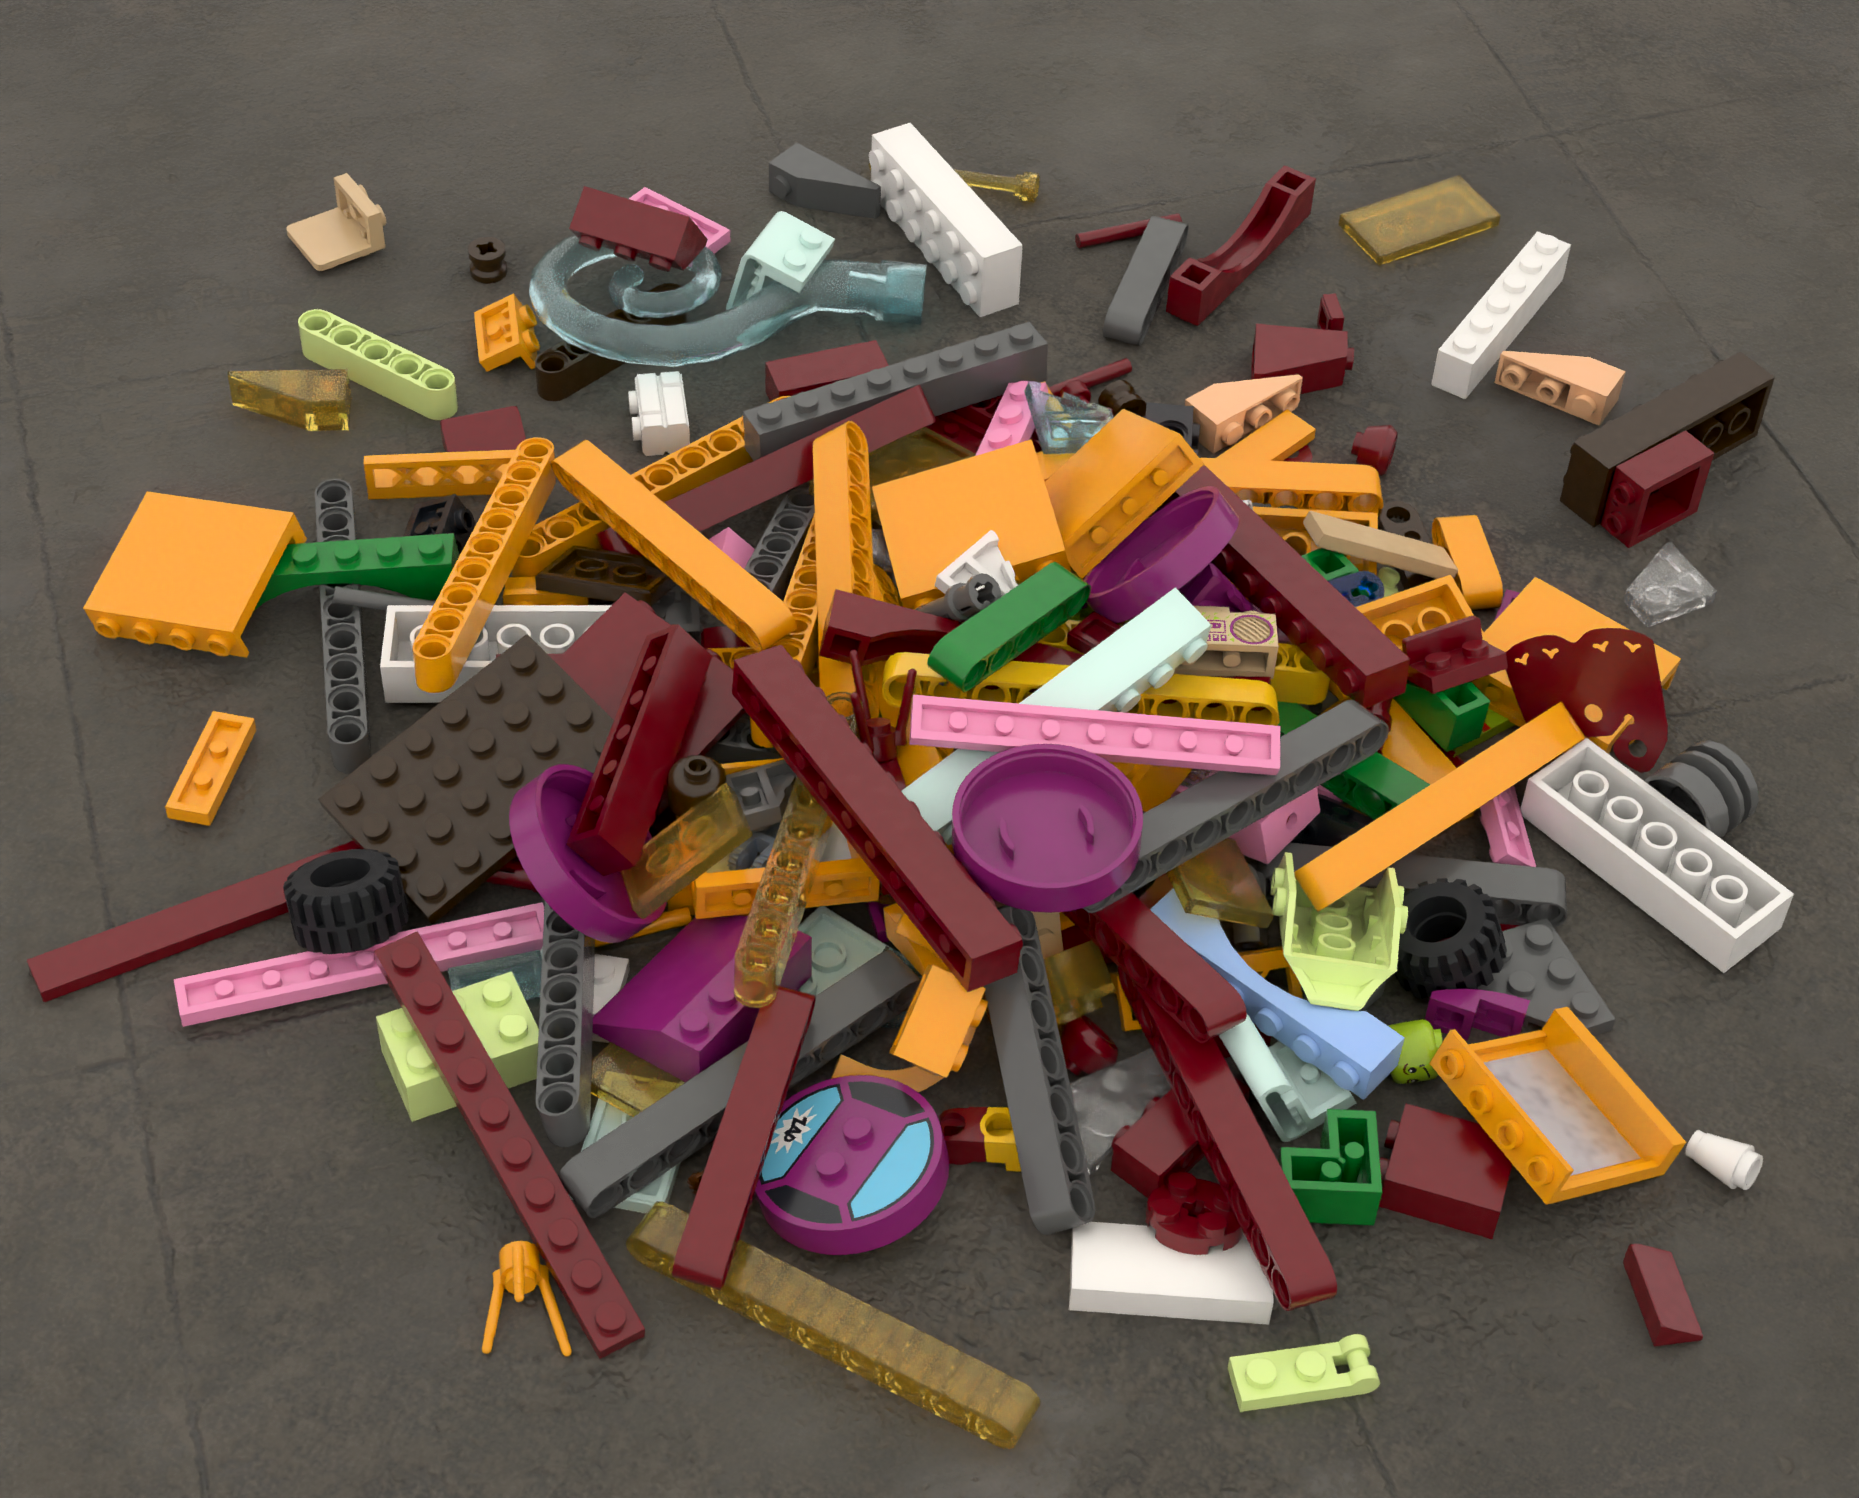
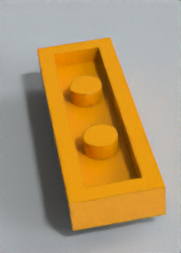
[165,711,256,826]

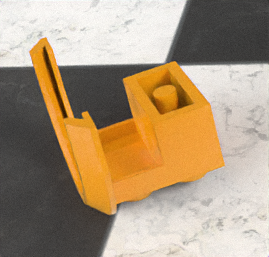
[831,912,988,1093]

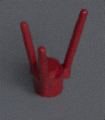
[849,650,917,762]

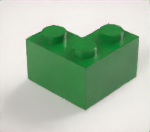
[1278,1109,1382,1226]

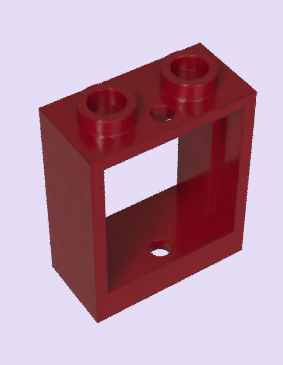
[1601,430,1714,548]

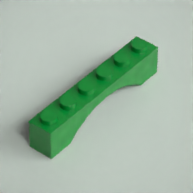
[254,533,460,610]
[1302,548,1491,752]

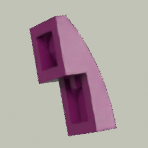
[1425,989,1530,1041]

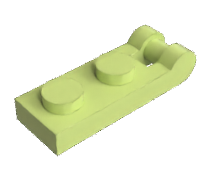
[1228,1334,1380,1412]

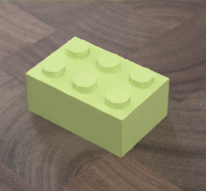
[376,971,539,1122]

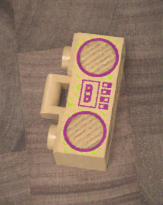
[1174,606,1279,679]

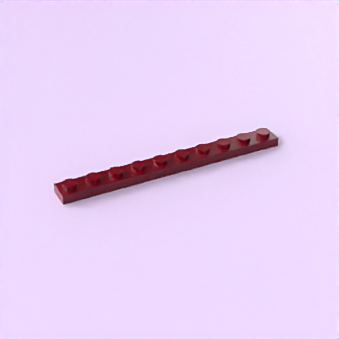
[374,931,645,1359]

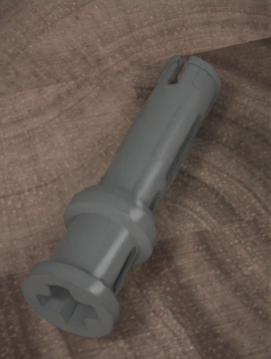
[914,573,1001,622]

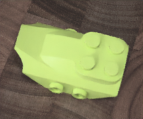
[1271,852,1408,1011]

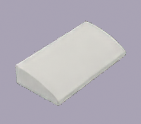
[1069,1222,1274,1325]

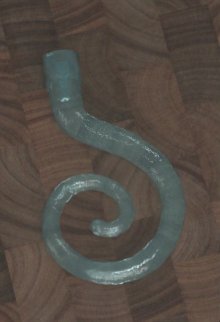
[529,235,927,367]

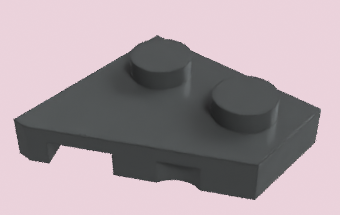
[726,759,803,834]

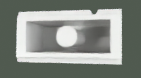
[628,371,690,456]

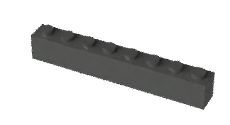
[743,322,1048,461]

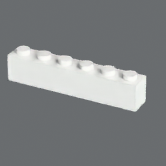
[1431,231,1571,399]

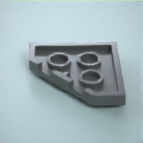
[1478,918,1616,1036]

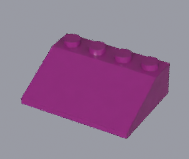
[593,915,812,1082]

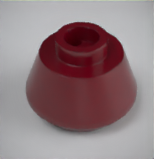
[1351,425,1398,476]
[1060,1014,1119,1075]

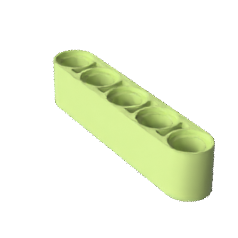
[298,309,458,420]

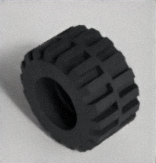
[283,849,409,954]
[1394,878,1507,999]

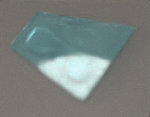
[1024,381,1114,454]

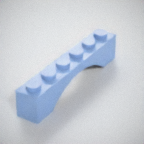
[1150,883,1405,1100]

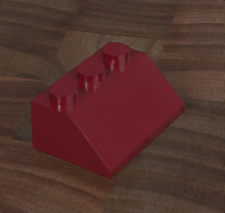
[569,186,708,272]

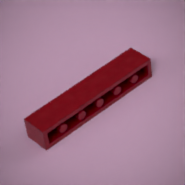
[566,624,713,876]

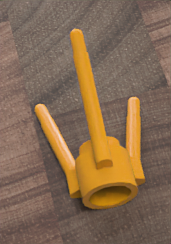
[482,1241,572,1357]

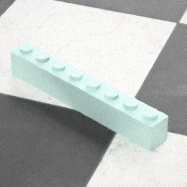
[901,588,1211,845]

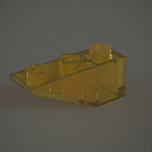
[228,369,352,431]

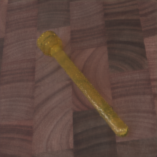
[869,162,1040,203]

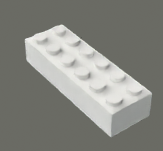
[869,123,1023,317]
[380,605,612,703]
[1520,738,1794,973]

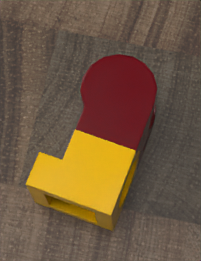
[939,1107,1021,1172]

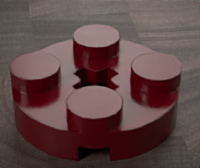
[1145,1172,1243,1255]

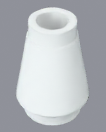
[1685,1130,1763,1190]

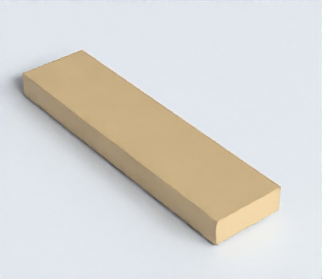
[1303,511,1459,579]

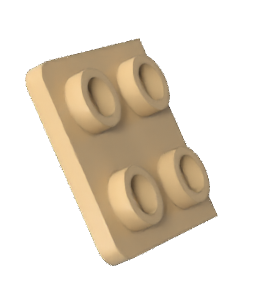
[286,173,386,271]

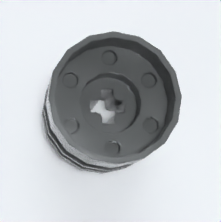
[1644,740,1759,838]

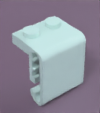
[726,211,835,321]
[1219,1014,1357,1142]

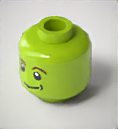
[1389,1019,1443,1084]

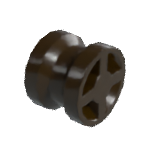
[468,237,507,284]
[1098,380,1146,418]

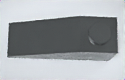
[769,143,881,219]

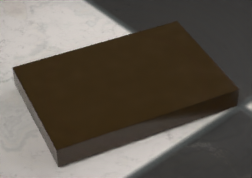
[535,546,677,607]

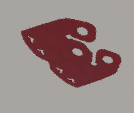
[1505,628,1668,773]

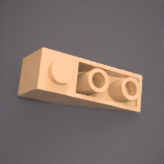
[1494,351,1626,426]
[1185,374,1303,454]

